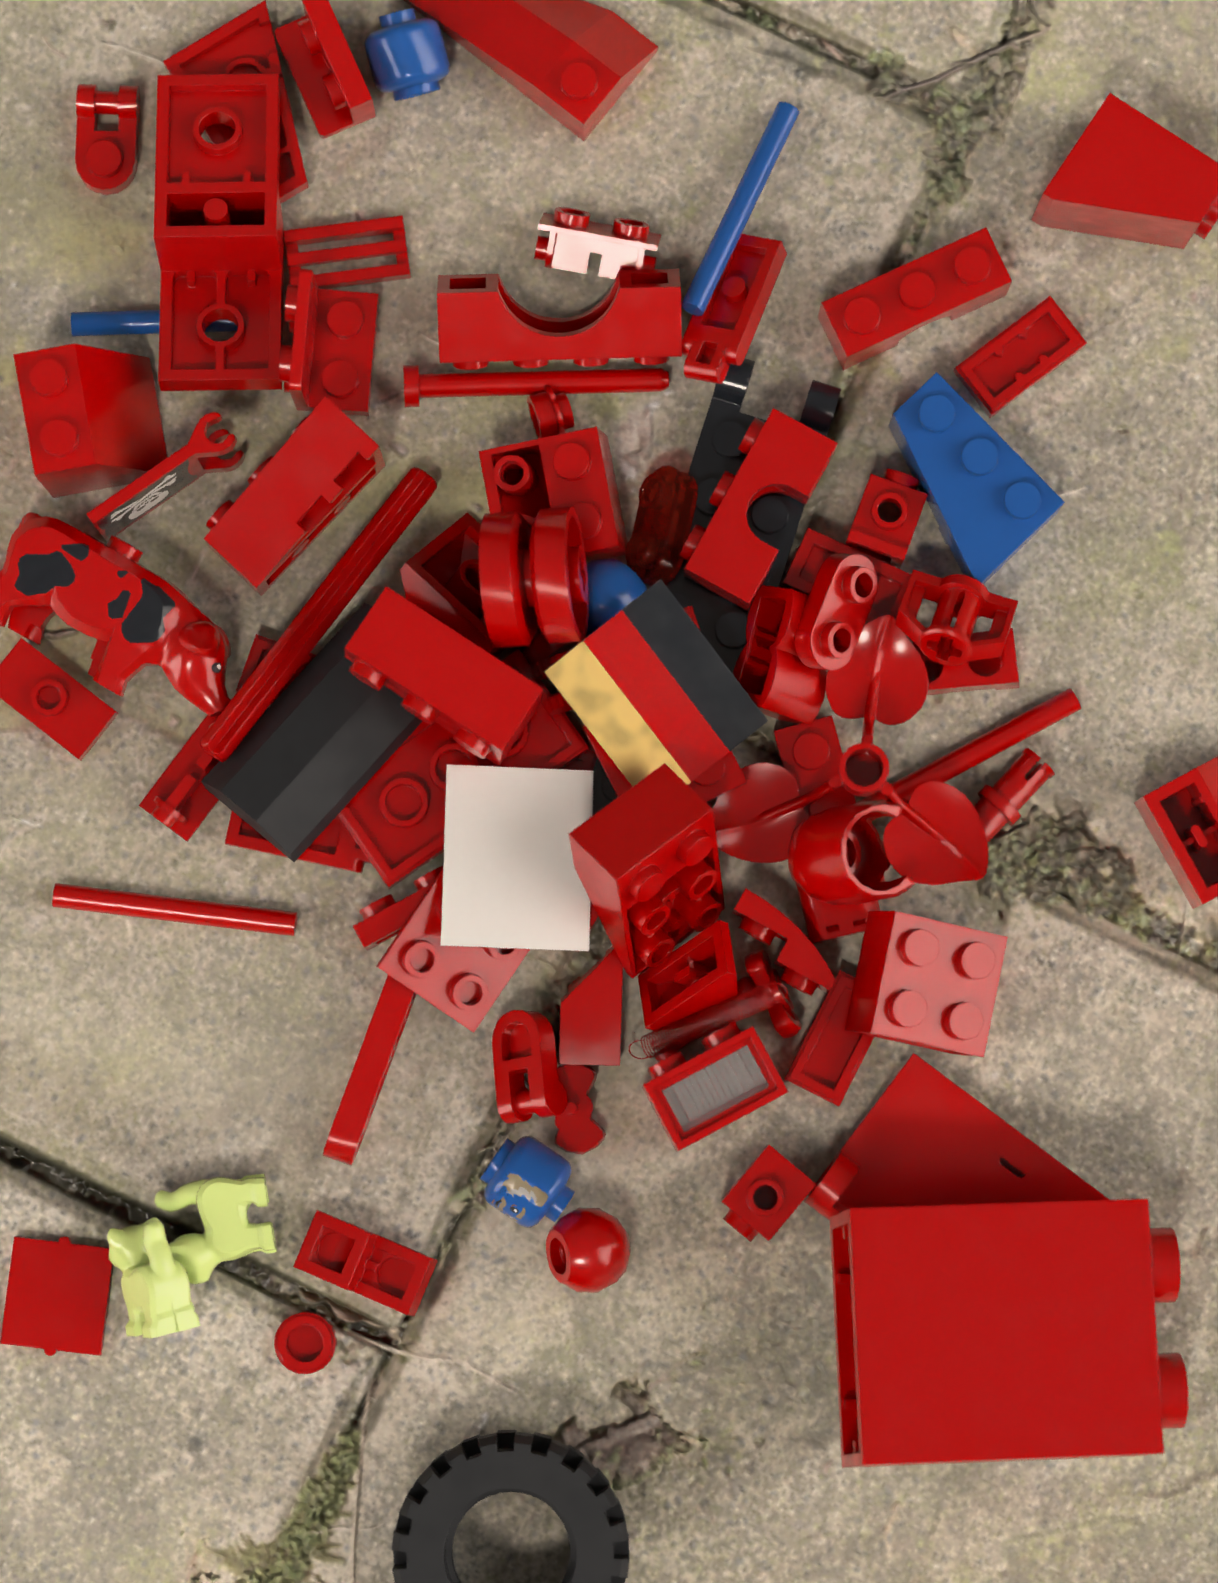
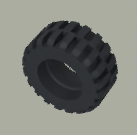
[391,1430,629,1583]

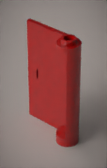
[804,1052,1110,1221]

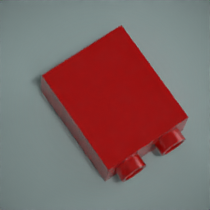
[830,1198,1189,1468]

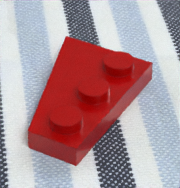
[163,0,309,204]

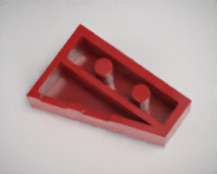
[204,396,385,596]
[345,586,543,767]

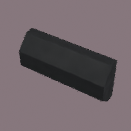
[201,603,422,862]

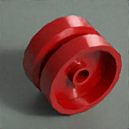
[479,507,589,648]

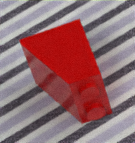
[1031,93,1218,249]
[13,343,168,498]

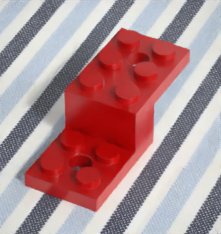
[154,74,284,391]

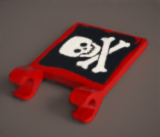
[86,412,245,541]

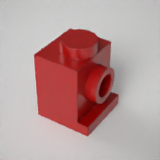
[845,469,928,569]

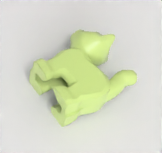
[154,1174,277,1284]
[107,1217,200,1338]

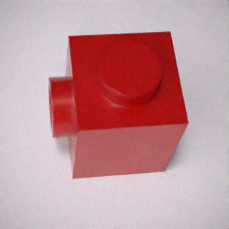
[721,1145,816,1242]

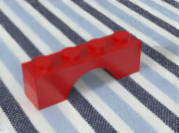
[437,269,682,370]

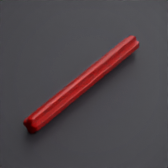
[200,467,437,762]

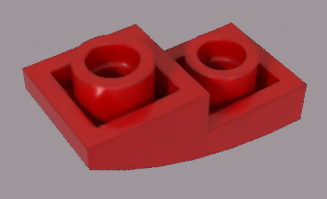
[732,888,836,997]

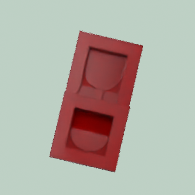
[293,1210,438,1317]

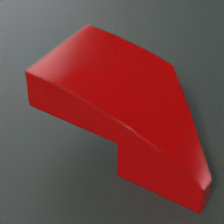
[559,945,623,1066]

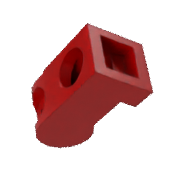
[912,628,1020,695]

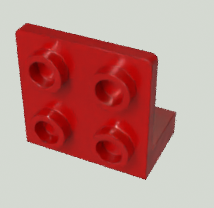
[279,269,380,416]

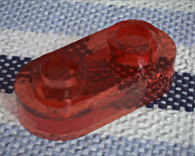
[625,465,698,586]

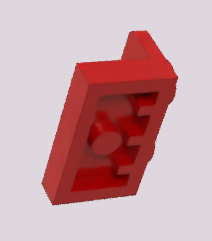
[275,0,376,139]

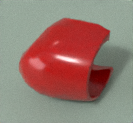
[788,800,915,905]

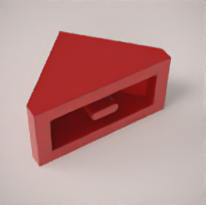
[638,920,739,1031]

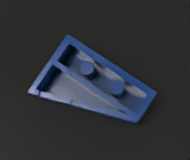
[889,372,1065,585]

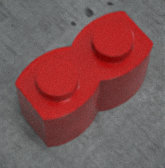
[733,585,827,725]

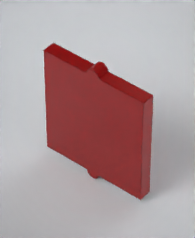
[0,1236,113,1356]

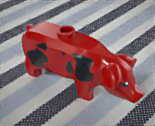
[0,512,231,717]

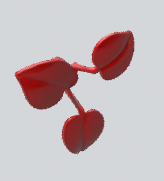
[713,615,989,886]

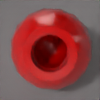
[546,1207,631,1293]

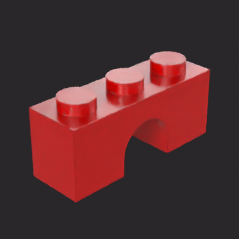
[818,227,1012,370]
[679,408,838,611]

